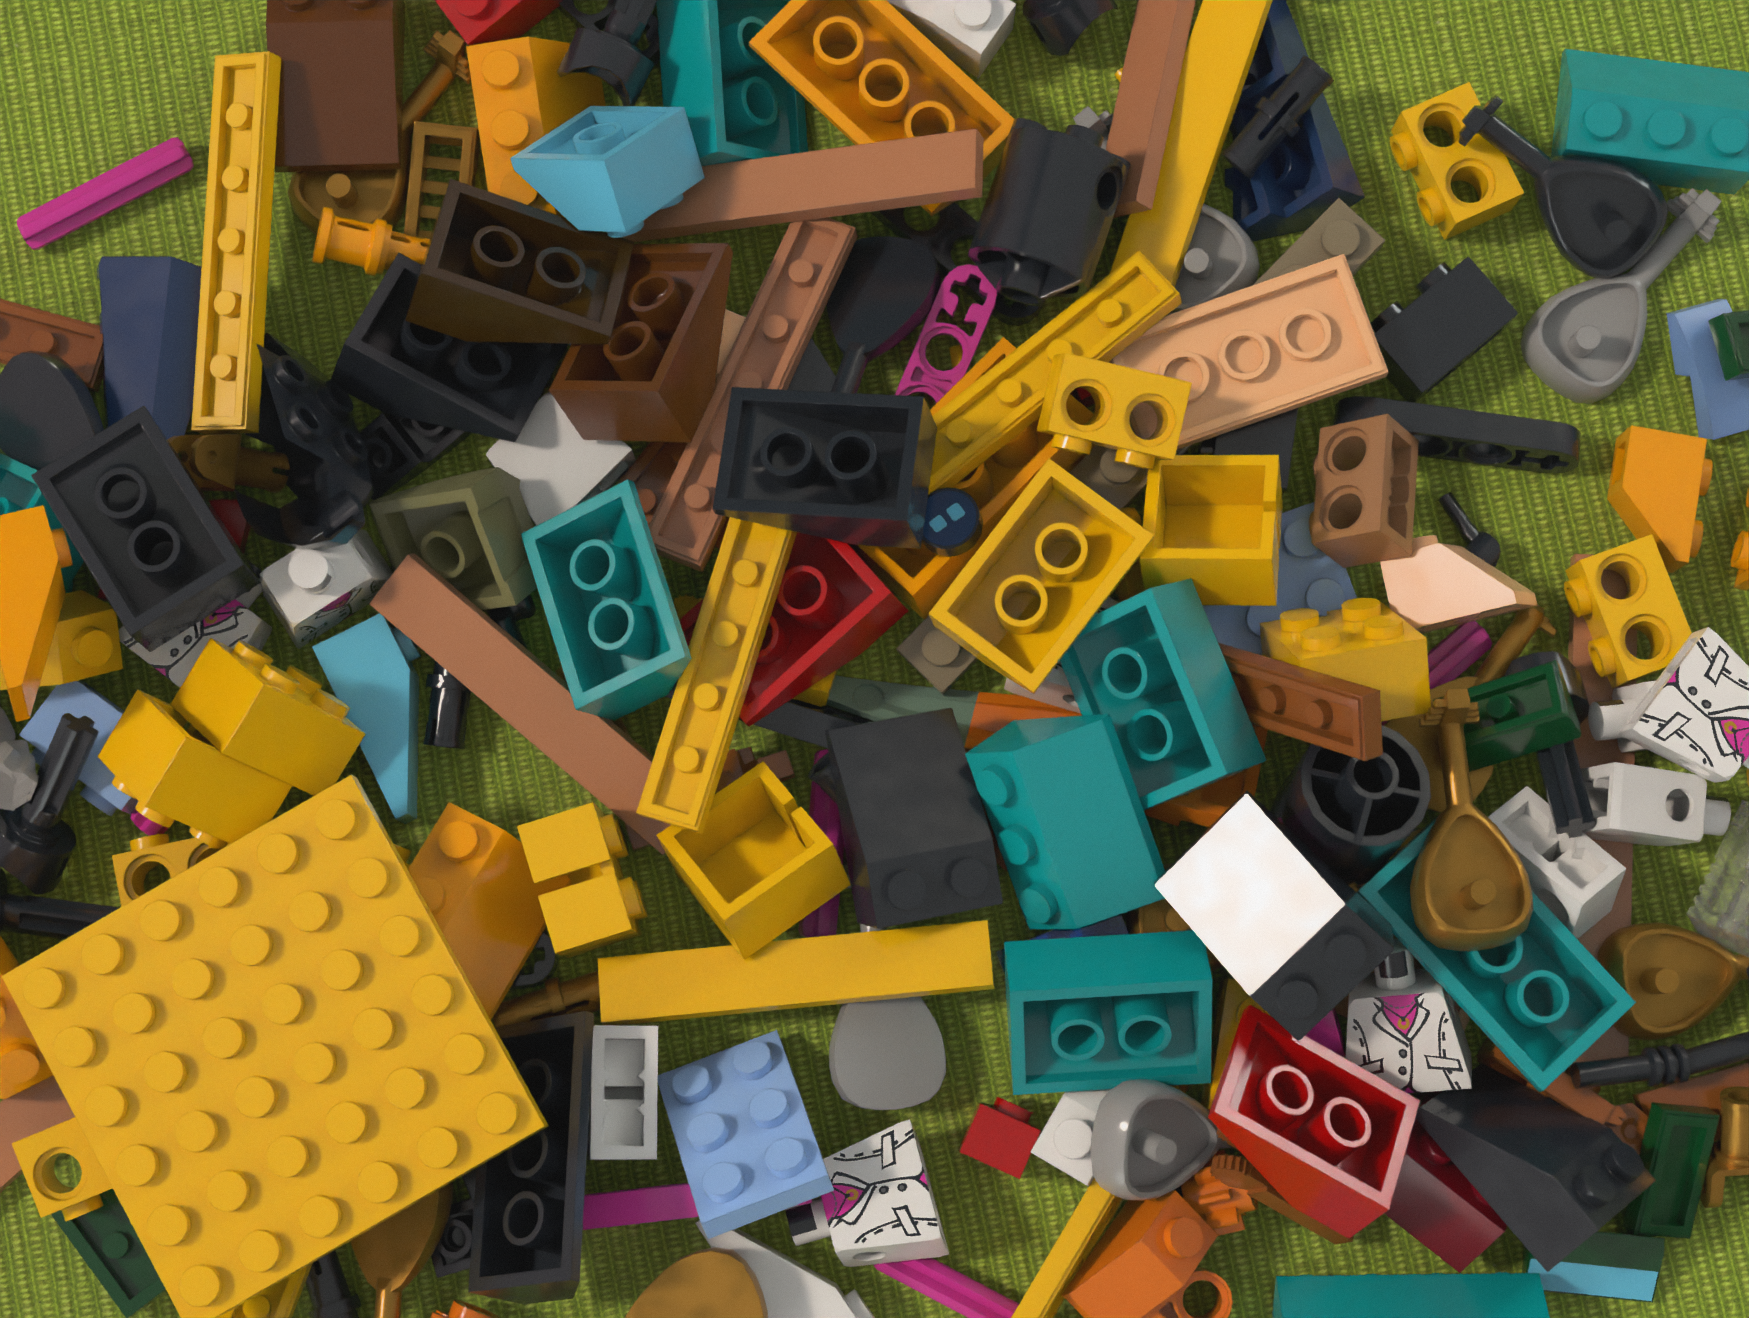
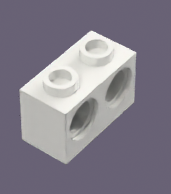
[1488,786,1626,939]
[586,1025,658,1160]

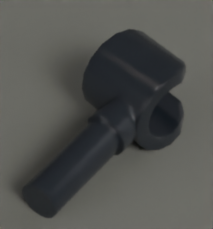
[1438,492,1501,567]

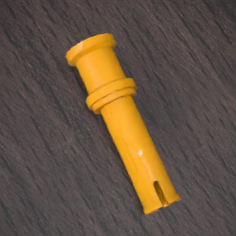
[312,206,430,276]

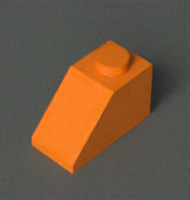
[1062,1190,1218,1318]

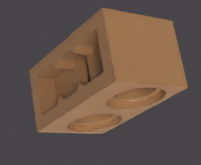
[1309,414,1419,568]

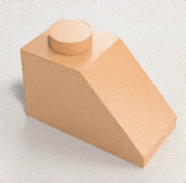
[1380,535,1538,634]

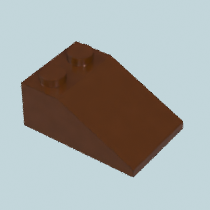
[266,0,405,173]
[549,243,733,443]

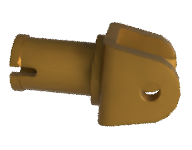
[168,434,289,493]
[1700,1086,1749,1208]

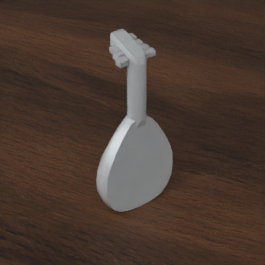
[1073,106,1260,315]
[1520,188,1721,404]
[829,864,946,1110]
[1091,1079,1234,1200]

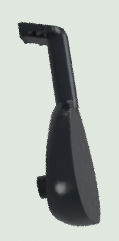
[1459,95,1669,279]
[826,236,941,393]
[0,351,104,470]

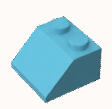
[510,106,705,238]

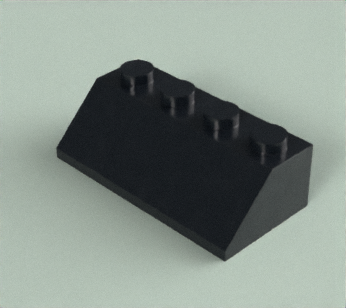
[468,1011,594,1304]

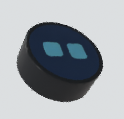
[922,488,983,557]

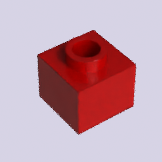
[958,1097,1041,1179]

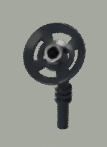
[1570,966,1749,1089]

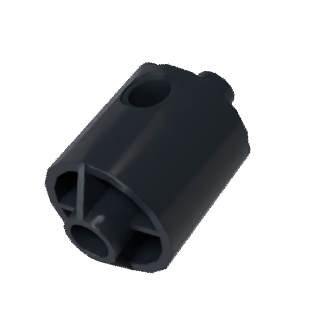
[968,118,1131,306]
[1270,726,1431,885]

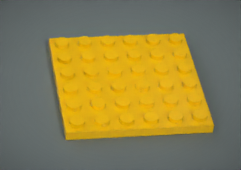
[2,775,549,1318]

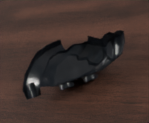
[234,333,373,551]

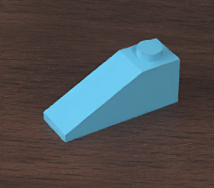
[312,613,421,824]

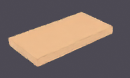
[1108,254,1388,450]

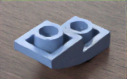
[1667,299,1749,440]

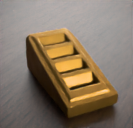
[404,121,480,239]

